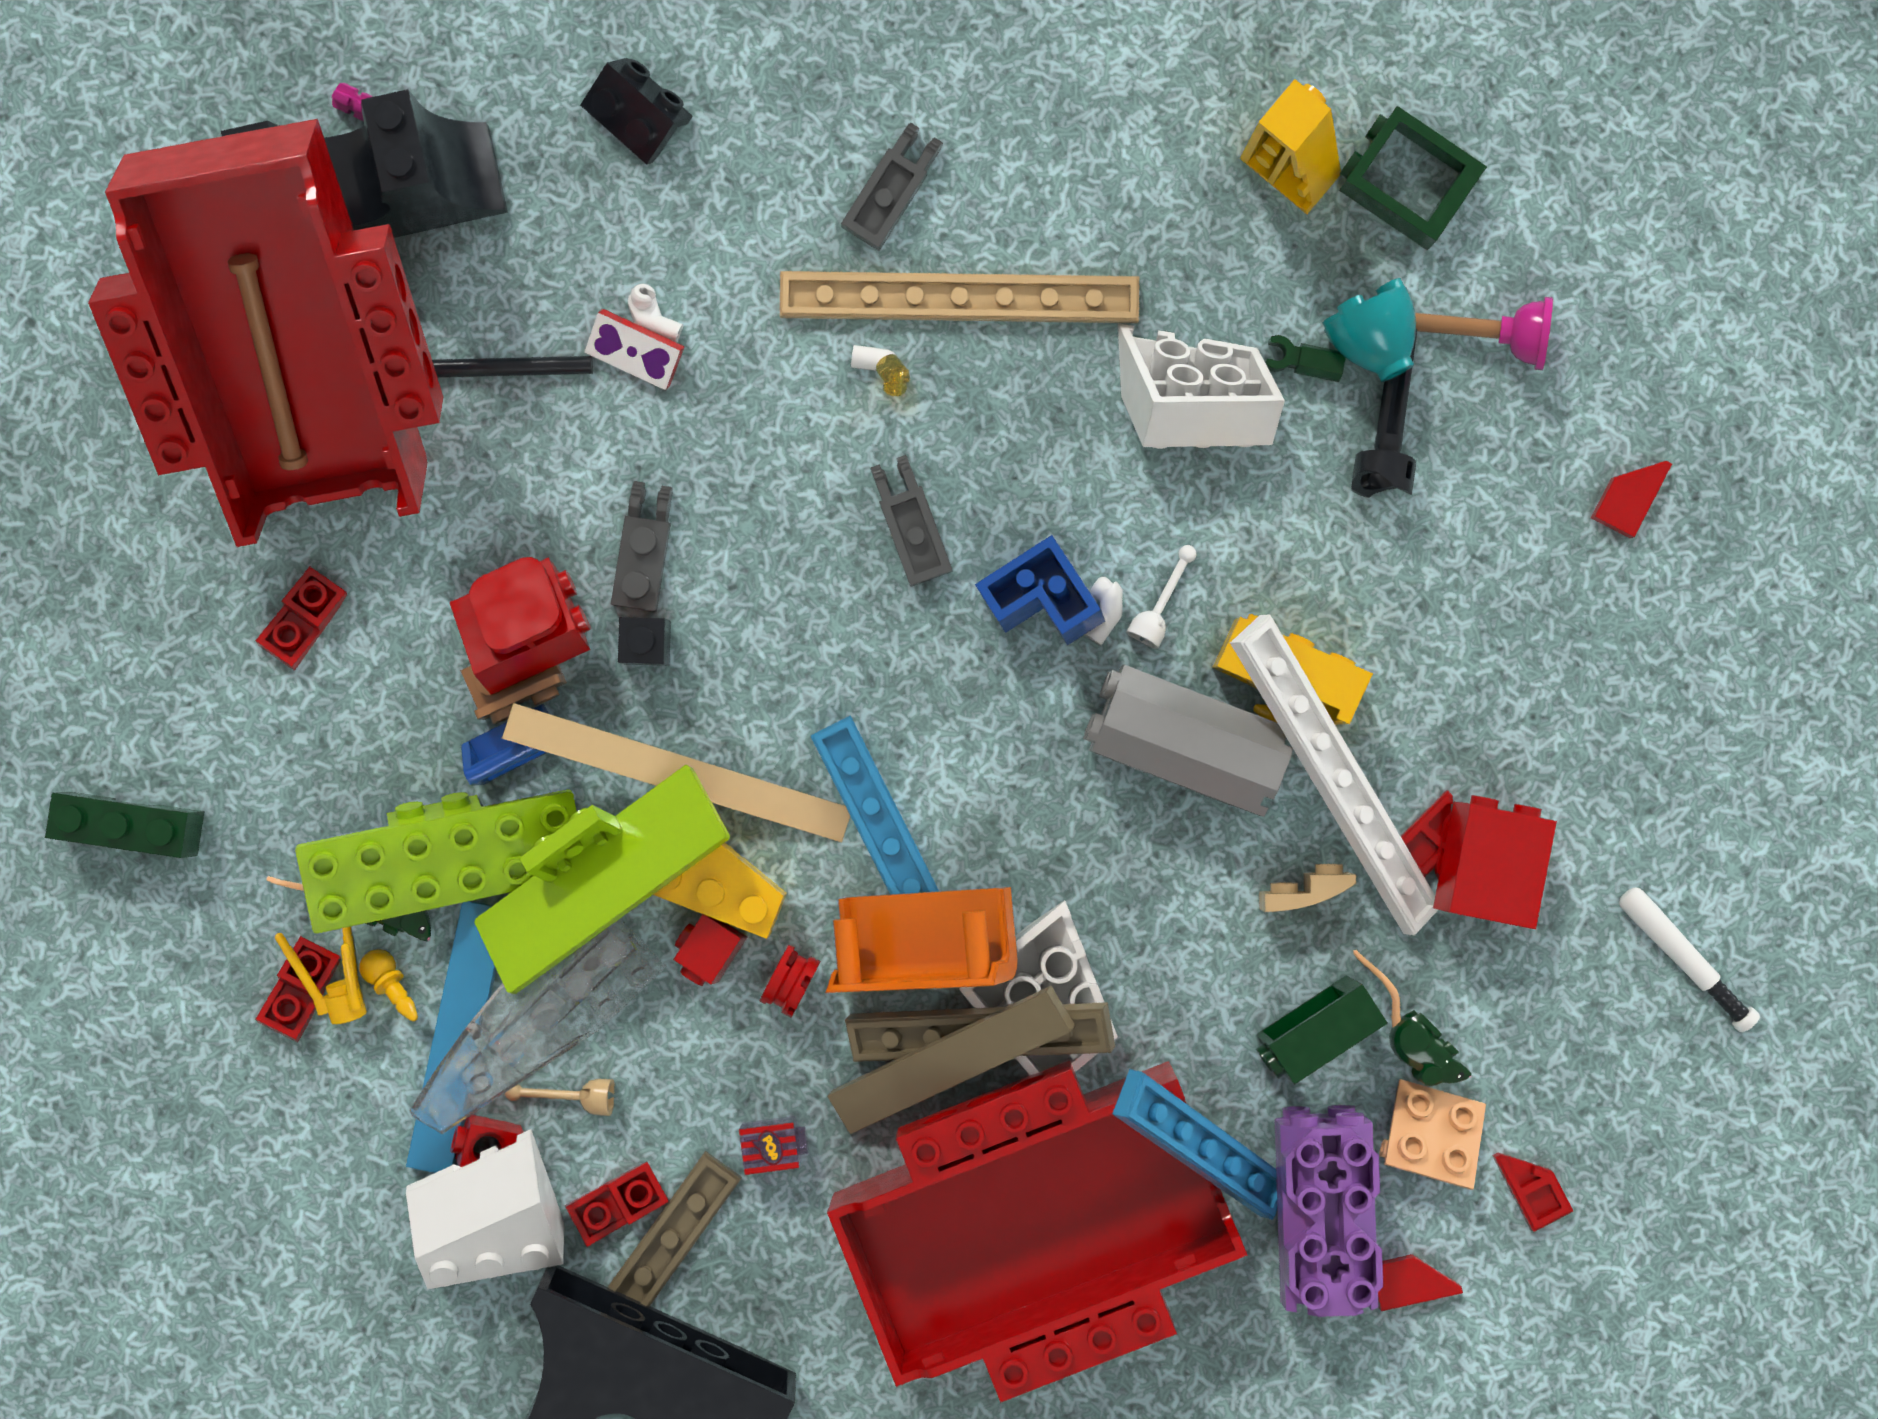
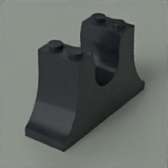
[221,89,508,238]
[525,1265,796,1419]

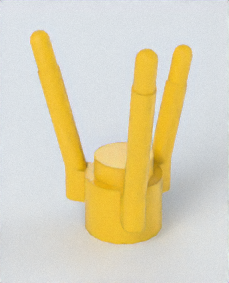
[275,927,367,1024]

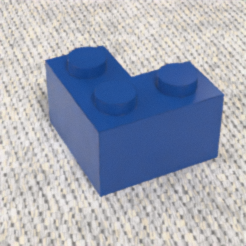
[975,535,1105,646]

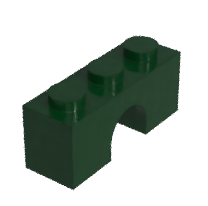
[45,792,205,858]

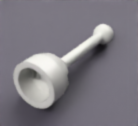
[1126,545,1196,649]

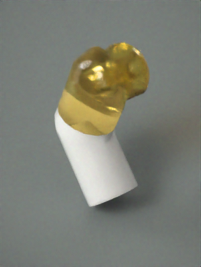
[851,345,910,396]

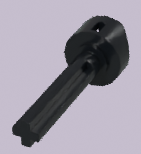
[1351,329,1418,498]

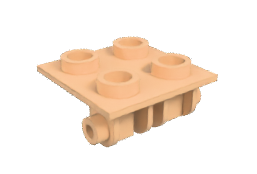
[1379,1079,1486,1190]

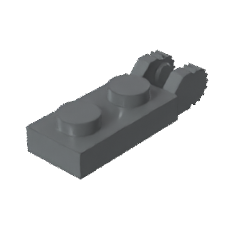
[841,122,943,251]
[870,455,953,587]
[611,481,673,612]

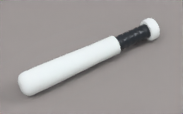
[1619,887,1760,1032]

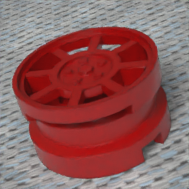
[759,945,821,1018]

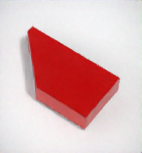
[1591,461,1672,539]
[1401,790,1453,877]
[1492,1152,1573,1232]
[1378,1254,1463,1311]

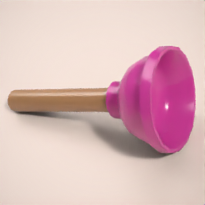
[1415,297,1553,371]

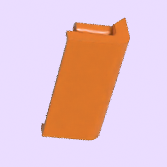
[825,887,1017,993]

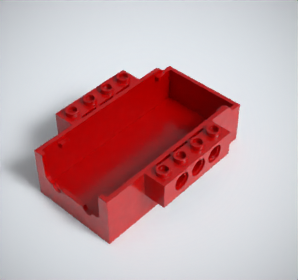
[88,119,444,547]
[827,1060,1248,1403]

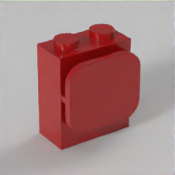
[449,557,591,695]
[1433,795,1557,930]

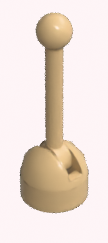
[504,1079,615,1116]

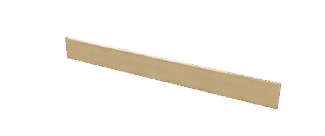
[502,703,850,842]

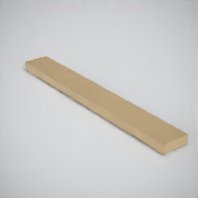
[780,271,1139,323]

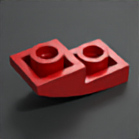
[255,566,347,671]
[255,936,341,1043]
[565,1161,669,1247]

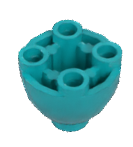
[1322,278,1416,382]

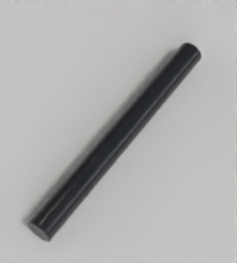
[432,356,593,378]

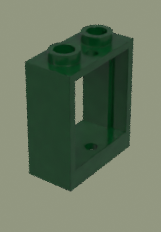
[1339,106,1487,250]
[1256,975,1388,1085]

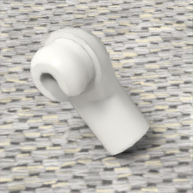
[628,284,683,343]
[1085,577,1123,646]

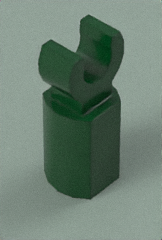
[1265,335,1346,382]

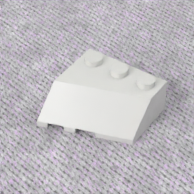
[1118,323,1285,449]
[958,900,1118,1076]
[406,1129,565,1289]

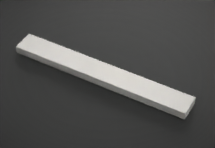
[1230,614,1438,935]

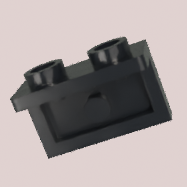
[580,58,693,165]

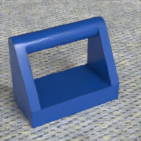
[461,704,549,786]

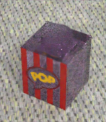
[739,1116,809,1175]

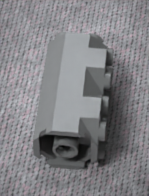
[1083,665,1293,817]

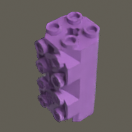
[1275,1105,1383,1317]

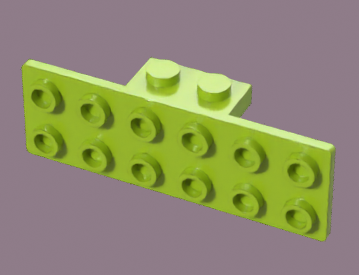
[474,765,730,994]
[295,789,577,934]

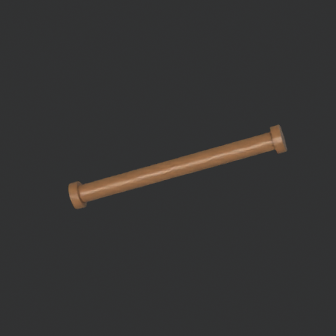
[228,253,308,470]

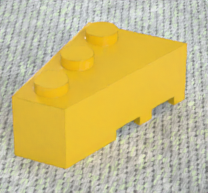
[1240,79,1341,214]
[1212,614,1373,725]
[653,843,787,939]

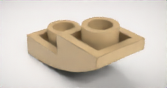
[1259,864,1356,912]

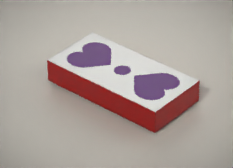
[584,309,685,390]

